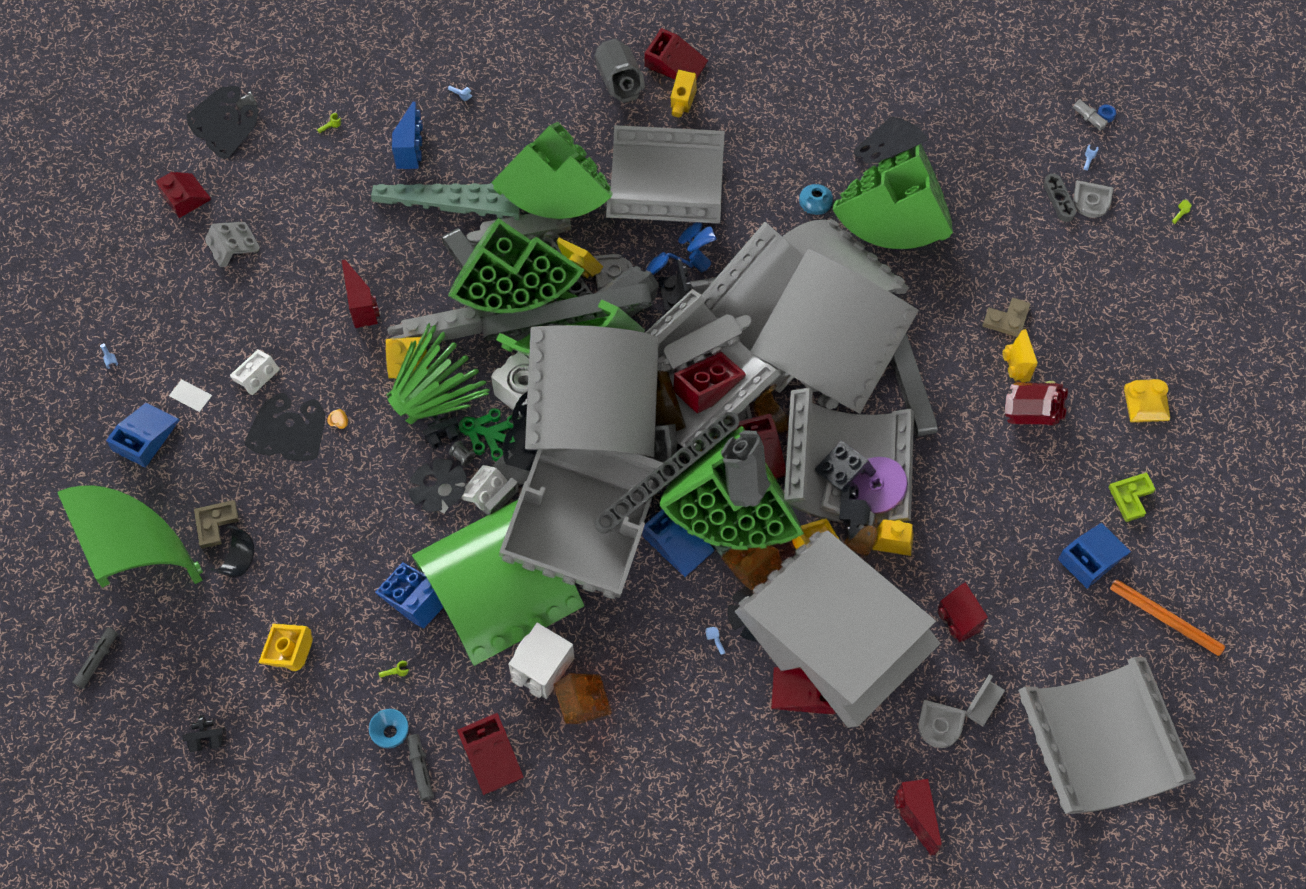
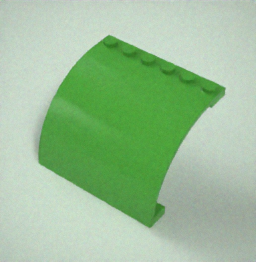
[412,500,584,666]

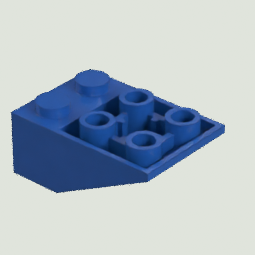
[392,102,423,169]
[106,403,179,468]
[642,509,715,577]
[1058,523,1131,589]
[375,562,443,629]

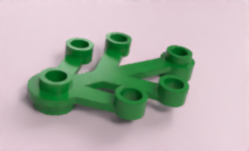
[459,408,519,462]

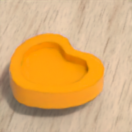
[327,409,348,429]

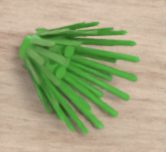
[386,323,490,424]

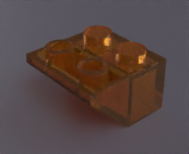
[721,545,783,591]
[553,673,612,724]

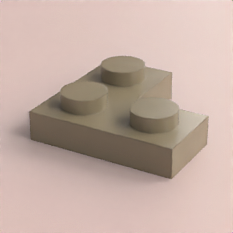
[983,298,1031,337]
[194,500,239,549]

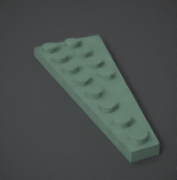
[371,183,520,220]

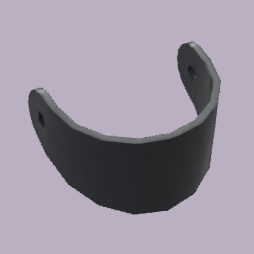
[211,525,254,578]

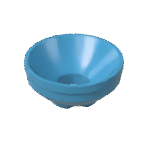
[799,184,833,215]
[369,709,409,748]

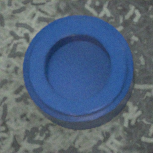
[1097,105,1116,123]

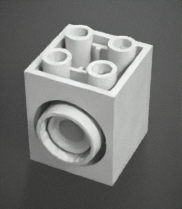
[491,352,529,417]
[508,623,574,699]

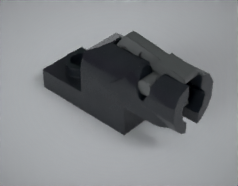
[839,481,876,545]

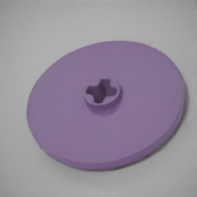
[853,457,908,514]

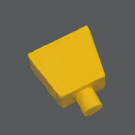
[671,70,697,118]
[872,520,913,556]

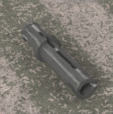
[72,627,119,689]
[406,734,434,801]

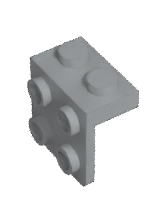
[205,222,260,267]

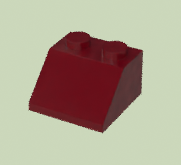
[155,172,211,218]
[938,582,988,643]

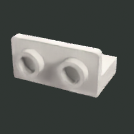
[230,350,279,395]
[461,465,507,510]

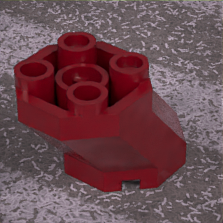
[1005,382,1068,426]

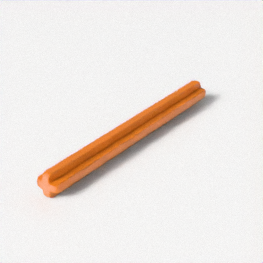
[1110,580,1225,656]

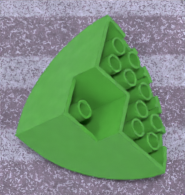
[491,122,613,219]
[833,144,953,249]
[448,218,584,313]
[660,426,804,550]

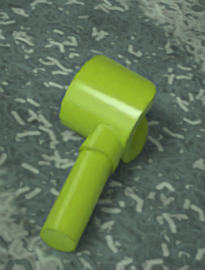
[317,113,341,133]
[1172,199,1192,224]
[379,661,409,678]

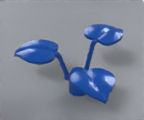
[646,222,717,275]

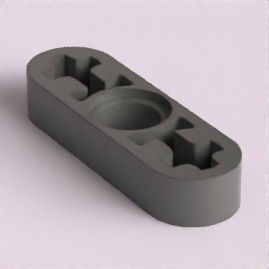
[1043,174,1076,222]

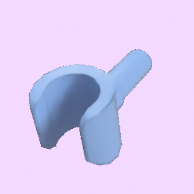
[448,86,472,101]
[1084,145,1098,170]
[100,344,118,369]
[706,627,726,655]

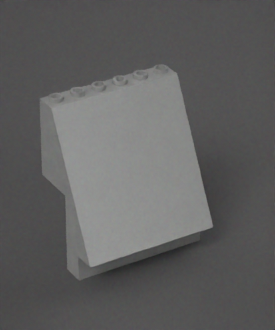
[499,449,663,599]
[735,531,941,728]

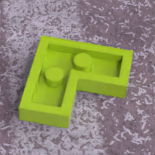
[1108,472,1156,522]

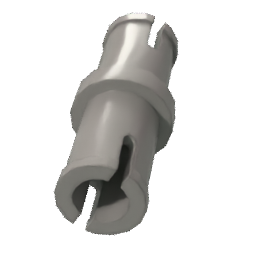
[1072,99,1108,131]

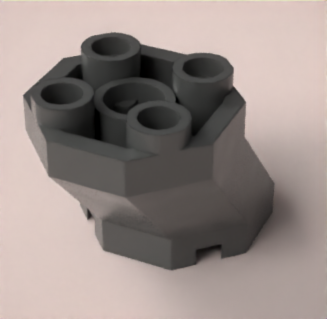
[594,39,645,103]
[597,266,659,317]
[721,431,771,507]

